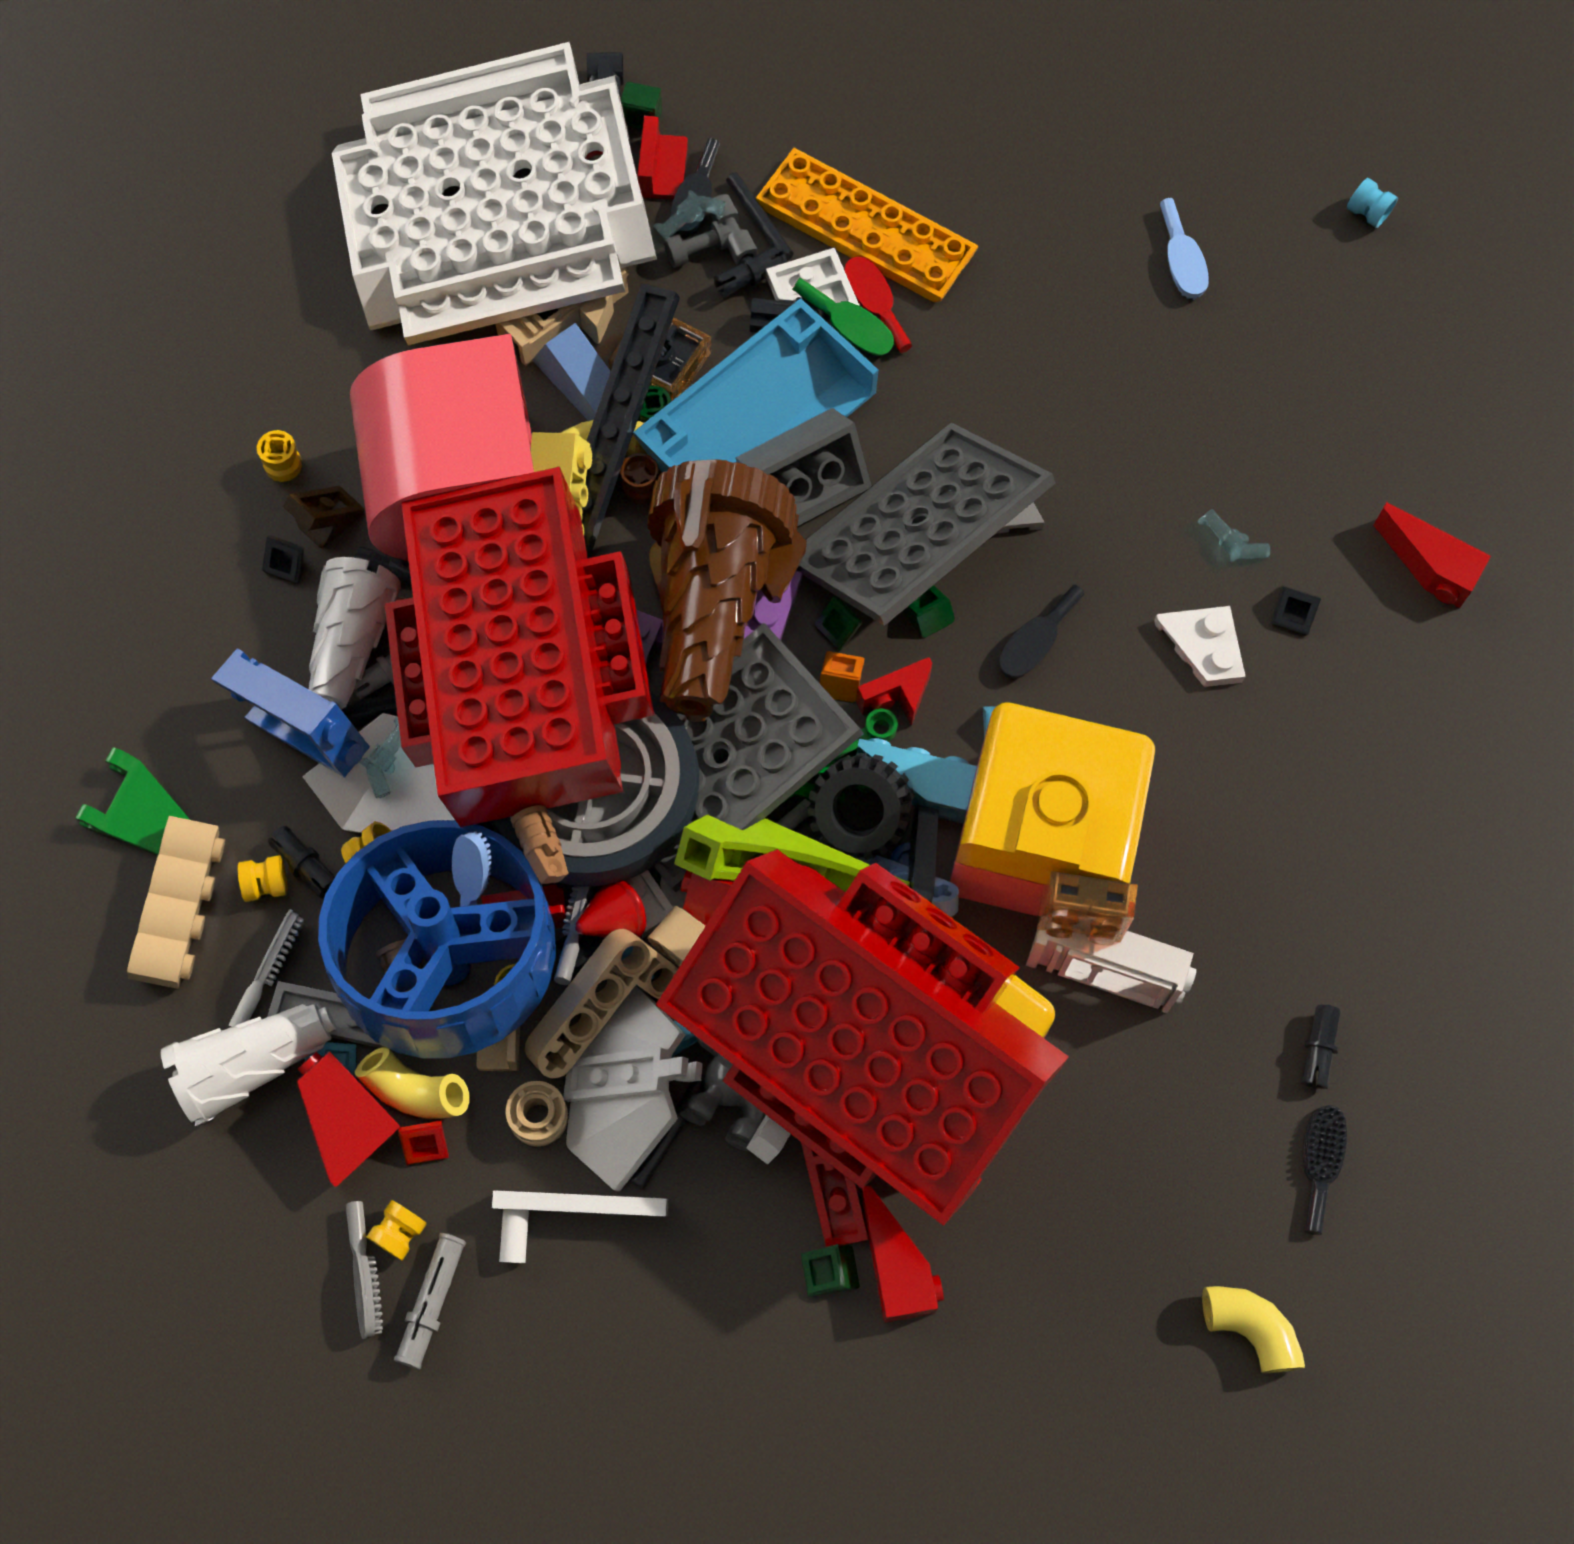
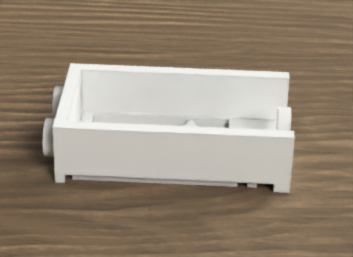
[1026,912,1196,1013]

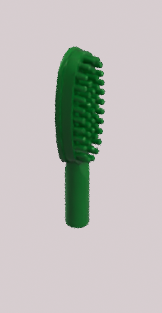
[792,277,894,356]

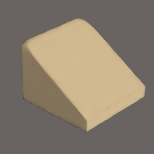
[579,295,614,344]

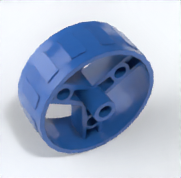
[318,820,556,1058]

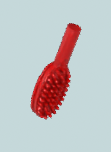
[844,256,912,353]

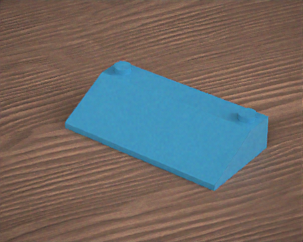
[633,298,879,472]

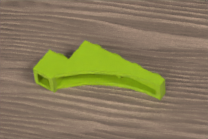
[674,815,910,892]

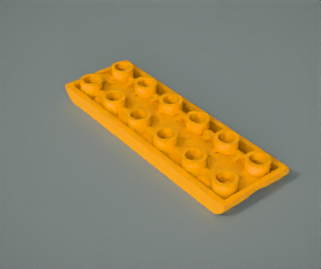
[756,148,978,302]

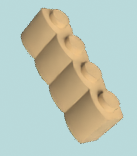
[127,816,225,989]

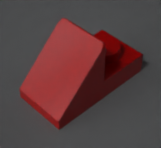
[856,657,933,726]

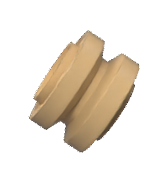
[506,1081,568,1147]

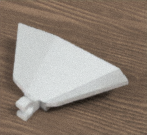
[302,713,455,833]
[563,985,702,1192]

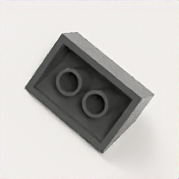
[735,408,872,526]

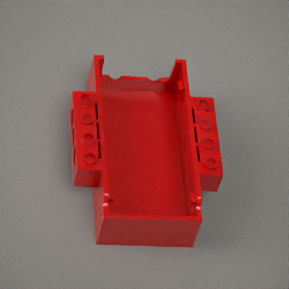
[385,466,654,827]
[656,849,1069,1226]

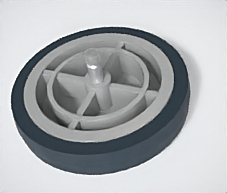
[490,692,699,886]

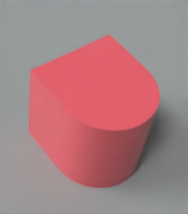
[350,334,534,561]

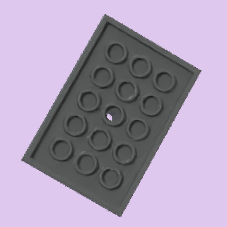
[796,422,1055,626]
[654,623,863,892]

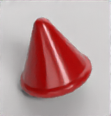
[575,880,646,938]

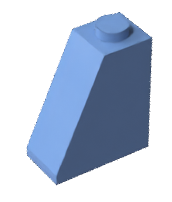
[532,323,611,421]

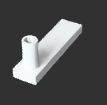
[492,1191,669,1263]

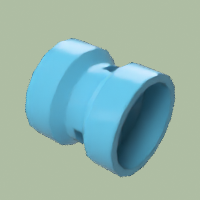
[1347,178,1398,228]

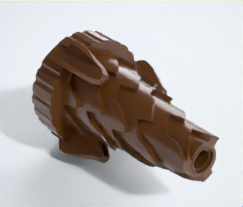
[647,459,807,722]

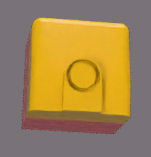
[949,702,1155,918]

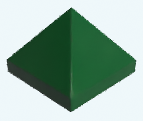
[814,596,862,651]

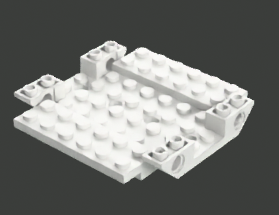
[332,42,657,345]

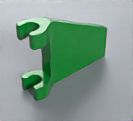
[75,747,190,855]

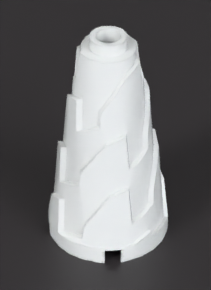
[309,557,401,710]
[161,1004,336,1126]

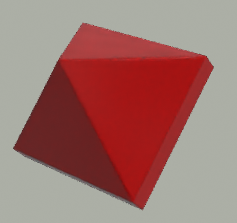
[399,1121,449,1165]

